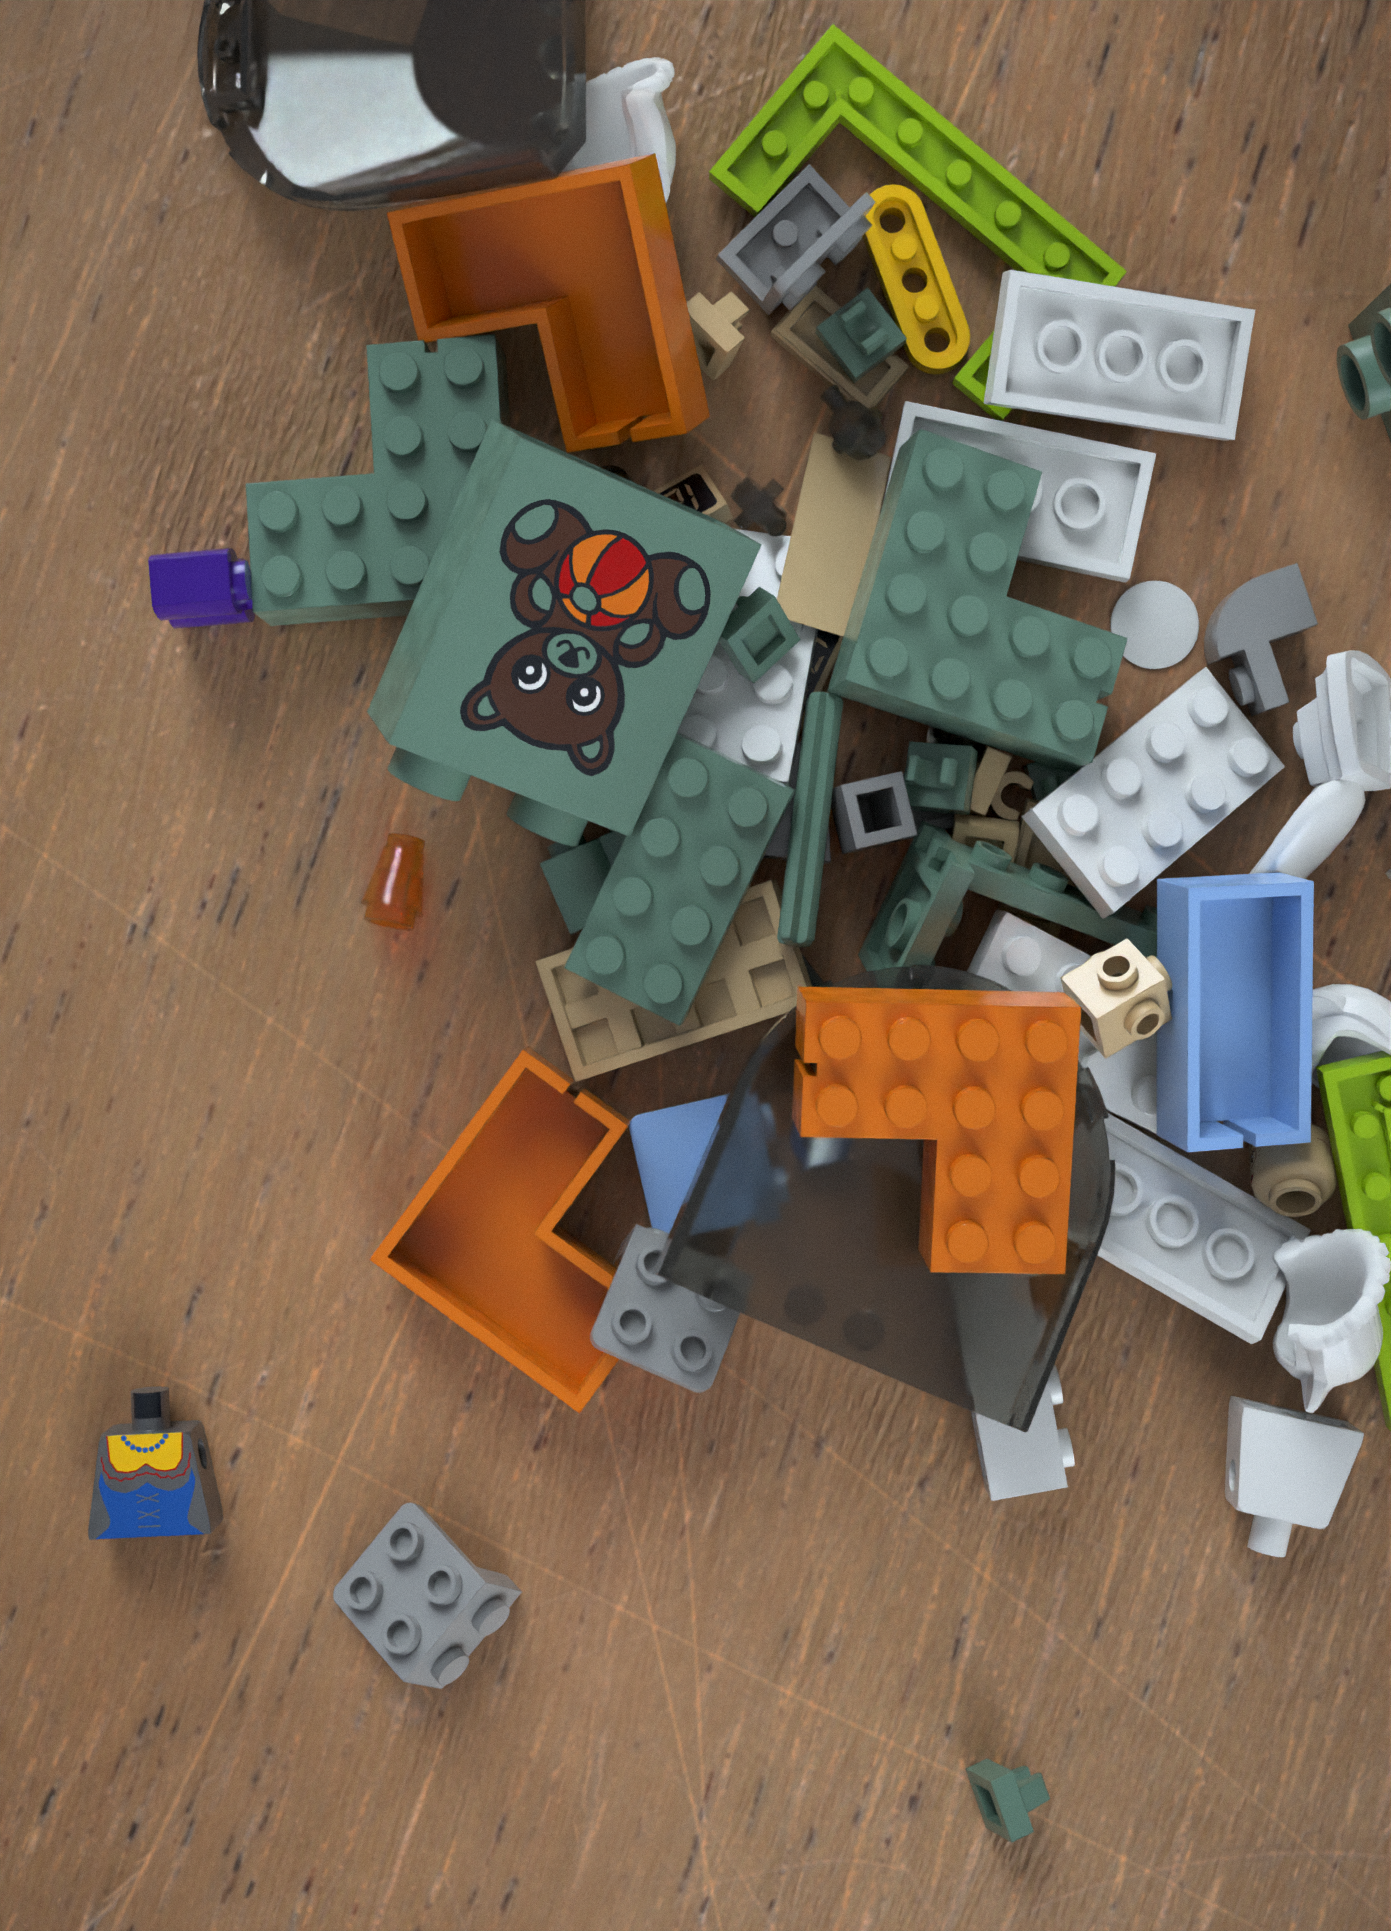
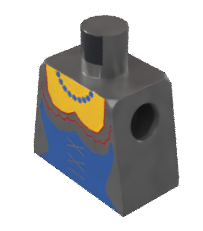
[88,1386,223,1540]

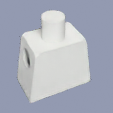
[1225,1396,1364,1557]

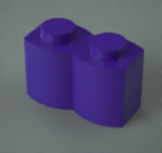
[148,548,255,629]

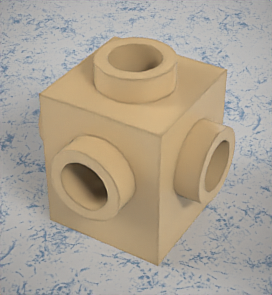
[1060,938,1172,1059]

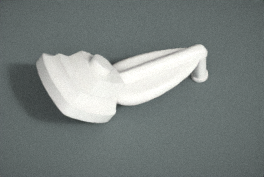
[1249,650,1391,879]

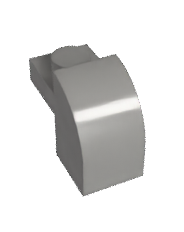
[1204,563,1318,717]
[831,771,954,854]

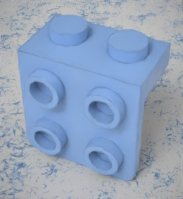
[629,1089,790,1237]

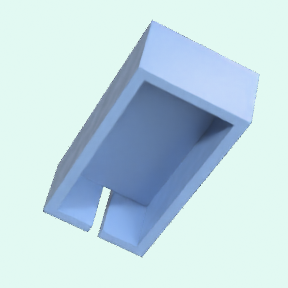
[1157,872,1314,1152]

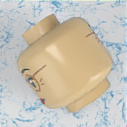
[1249,1124,1337,1217]

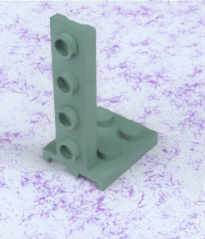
[858,821,1157,989]

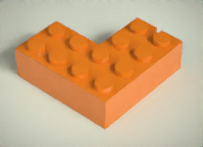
[387,153,710,453]
[792,986,1081,1274]
[369,1046,630,1414]

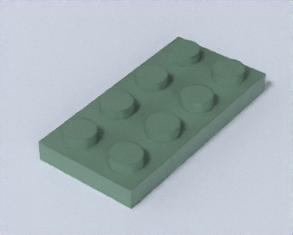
[564,732,796,1026]

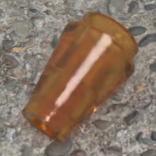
[361,833,425,931]

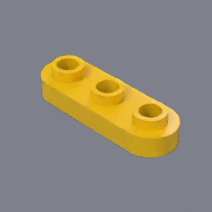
[862,184,970,374]

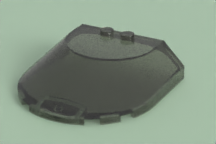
[197,0,586,211]
[652,965,1116,1433]

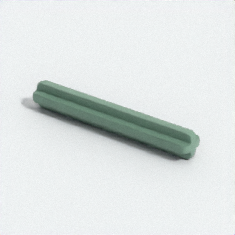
[777,692,843,947]

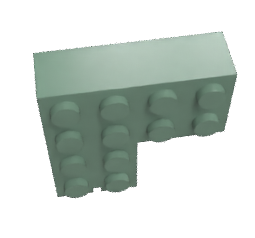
[246,334,510,626]
[827,429,1128,772]

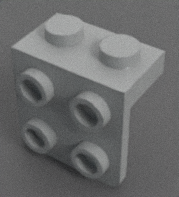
[716,164,875,315]
[590,1224,754,1393]
[333,1503,522,1689]

